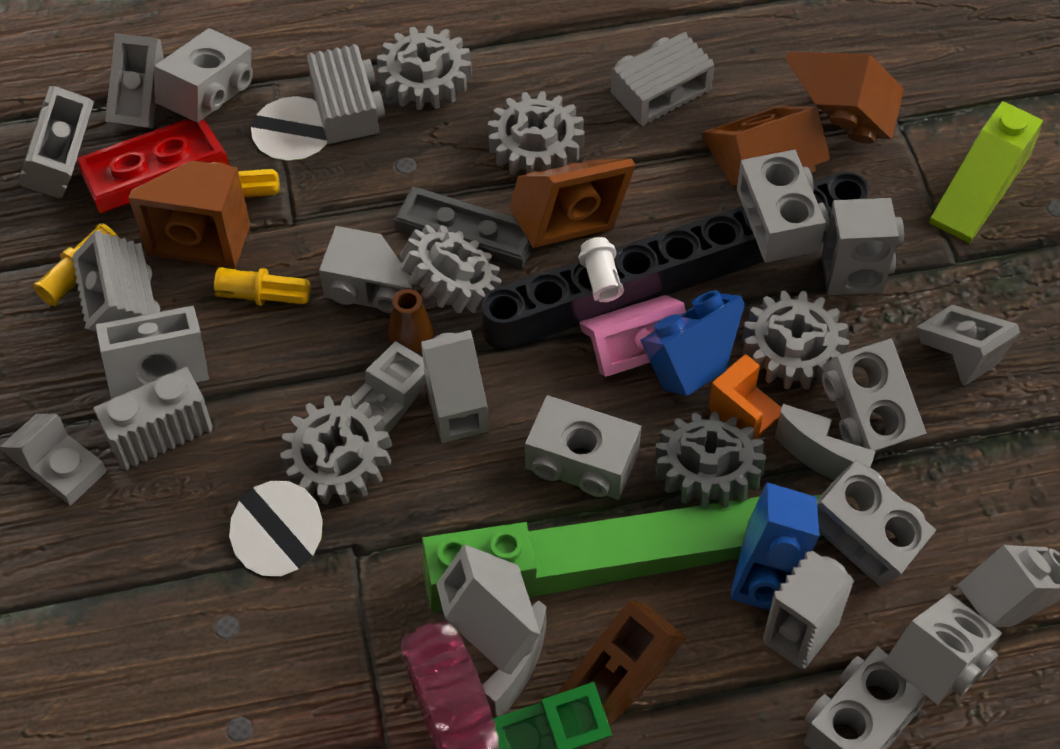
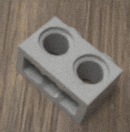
[737,150,829,263]
[821,198,904,295]
[822,338,927,451]
[817,460,936,587]
[884,593,1002,705]
[804,646,927,749]

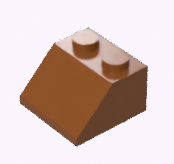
[786,51,904,144]
[702,105,831,186]
[509,159,636,248]
[129,160,251,269]

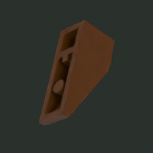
[557,600,687,749]

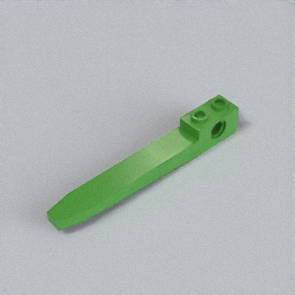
[422,495,823,613]

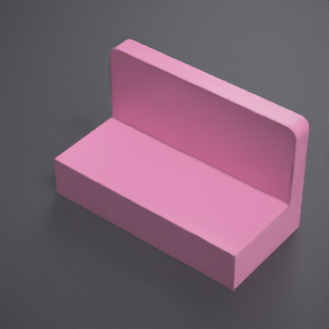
[579,295,686,377]

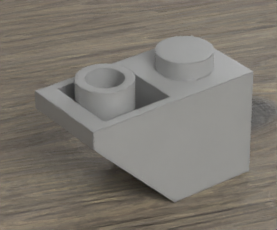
[319,226,415,314]
[421,330,489,444]
[436,544,541,675]
[957,545,1060,628]

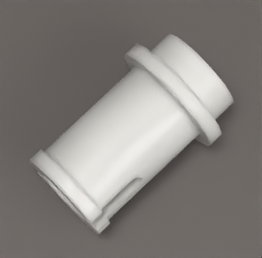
[578,237,624,302]

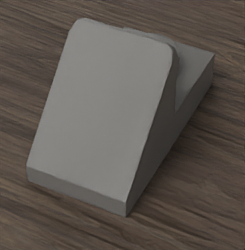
[105,33,164,128]
[916,305,1020,386]
[0,414,107,506]

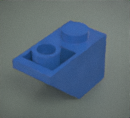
[640,290,745,396]
[730,482,820,611]

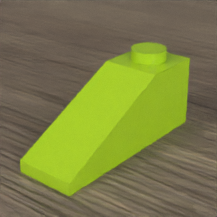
[929,101,1044,244]

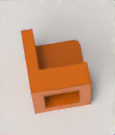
[708,354,782,439]

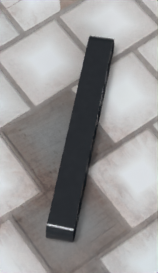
[482,172,870,350]

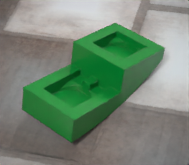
[489,682,612,749]

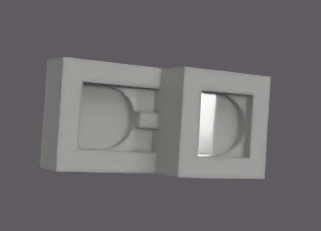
[351,341,426,442]
[775,404,876,481]
[479,600,546,719]

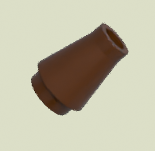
[387,289,435,354]

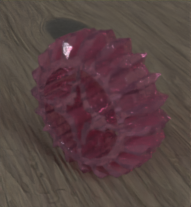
[400,620,499,749]

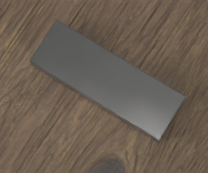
[394,186,533,269]

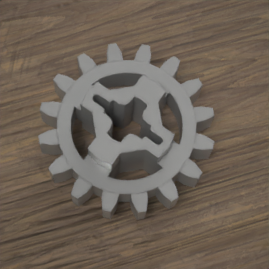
[377,26,472,110]
[488,91,585,175]
[399,225,502,313]
[742,291,849,390]
[280,395,392,504]

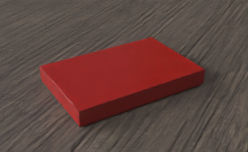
[76,119,230,213]

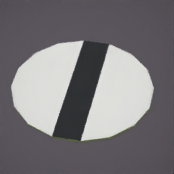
[251,96,327,161]
[229,481,323,576]

